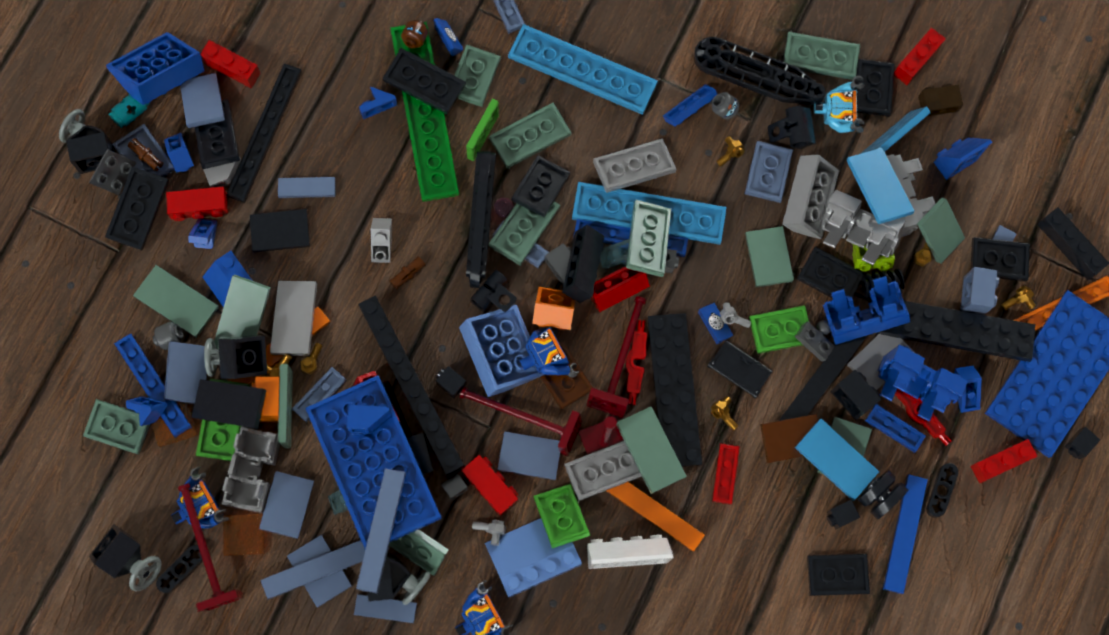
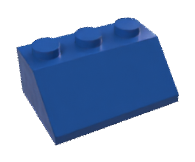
[203,251,252,307]

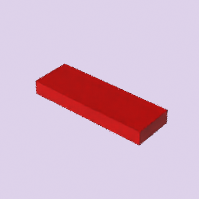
[712,443,740,505]

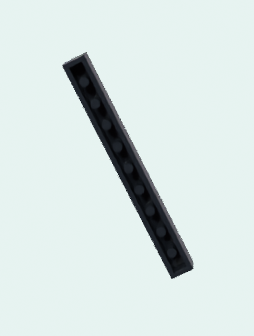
[358,295,464,478]

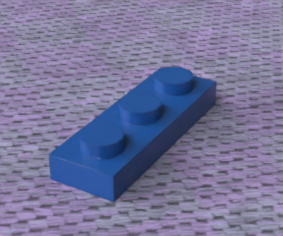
[663,84,717,126]
[865,404,926,453]

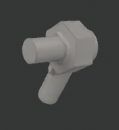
[720,302,751,328]
[472,520,506,546]

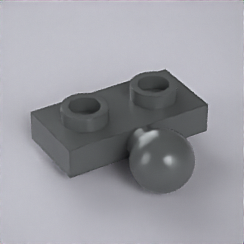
[795,320,835,362]

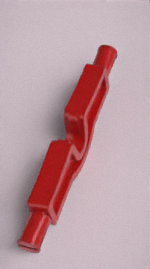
[625,320,647,406]
[895,388,952,446]

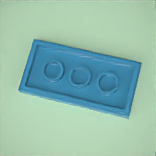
[860,107,930,154]
[846,148,914,225]
[794,419,879,501]

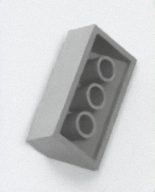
[783,155,839,239]

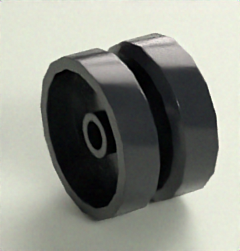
[858,470,909,520]

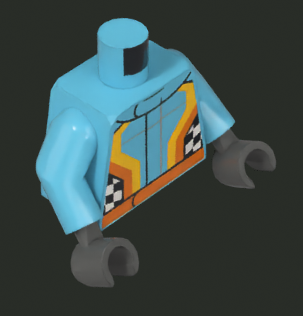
[814,76,865,133]

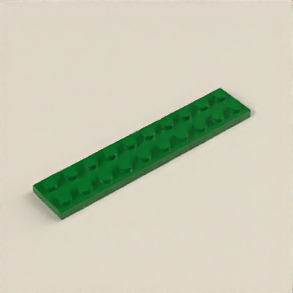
[390,22,459,202]

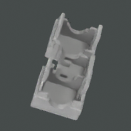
[887,154,936,237]
[822,190,906,265]
[222,427,280,514]

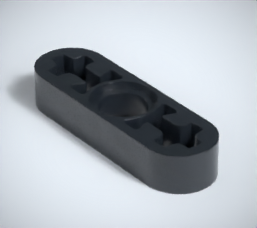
[926,463,958,518]
[156,545,203,593]

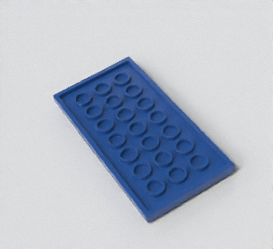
[985,290,1109,458]
[306,375,442,550]

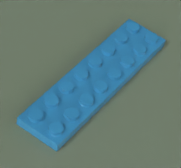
[508,24,658,115]
[572,182,727,245]

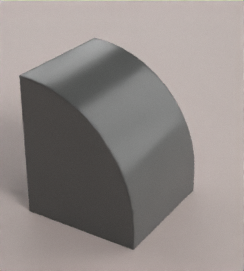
[441,473,468,501]

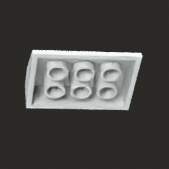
[587,535,673,569]

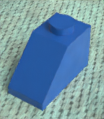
[164,133,194,173]
[955,366,982,413]

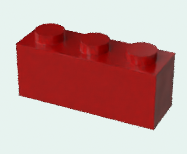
[894,28,946,85]
[200,40,261,88]
[166,186,228,221]
[591,266,650,313]
[971,439,1038,484]
[461,455,519,517]

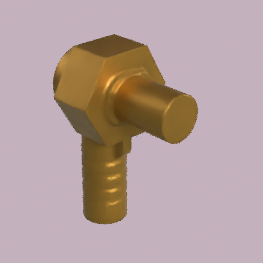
[716,136,745,167]
[914,242,931,267]
[1002,285,1036,310]
[301,343,323,375]
[267,354,292,377]
[711,396,738,430]

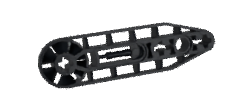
[693,37,826,105]
[466,151,496,288]

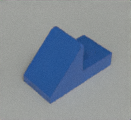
[359,87,397,120]
[188,219,217,249]
[126,396,167,426]

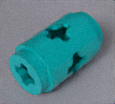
[108,94,150,128]

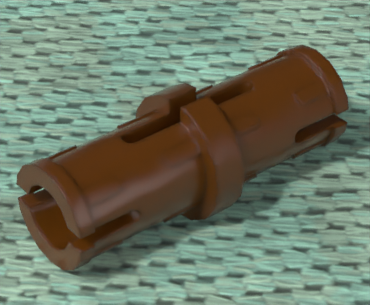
[128,138,163,171]
[389,256,426,290]

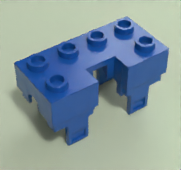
[823,276,910,345]
[878,345,968,421]

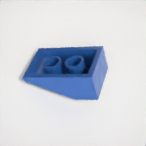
[933,138,992,180]

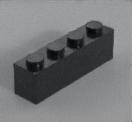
[1037,207,1109,281]
[562,225,604,303]

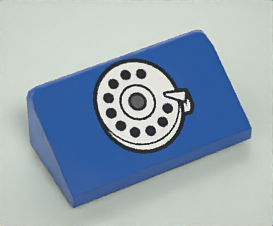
[434,18,463,56]
[698,303,733,344]

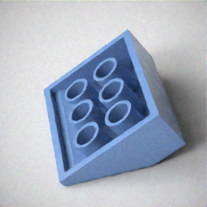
[459,305,545,397]
[485,518,582,598]

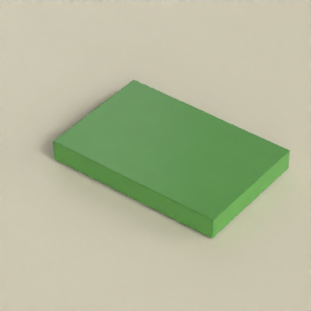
[466,98,499,161]
[749,305,809,354]
[534,484,590,548]

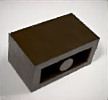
[918,84,963,117]

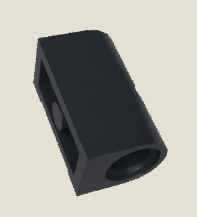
[768,106,816,150]
[470,270,517,314]

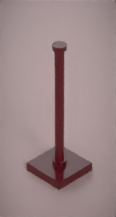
[586,296,646,418]
[460,387,582,457]
[578,416,624,455]
[178,484,244,612]

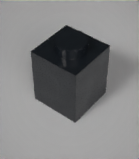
[436,366,467,399]
[1064,427,1100,460]
[827,500,860,530]

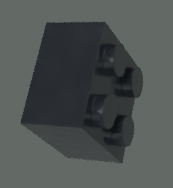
[830,370,881,421]

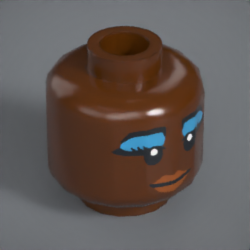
[401,20,428,48]

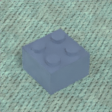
[960,267,999,315]

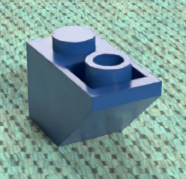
[347,402,392,434]

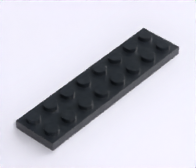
[877,301,1036,362]
[647,313,702,467]

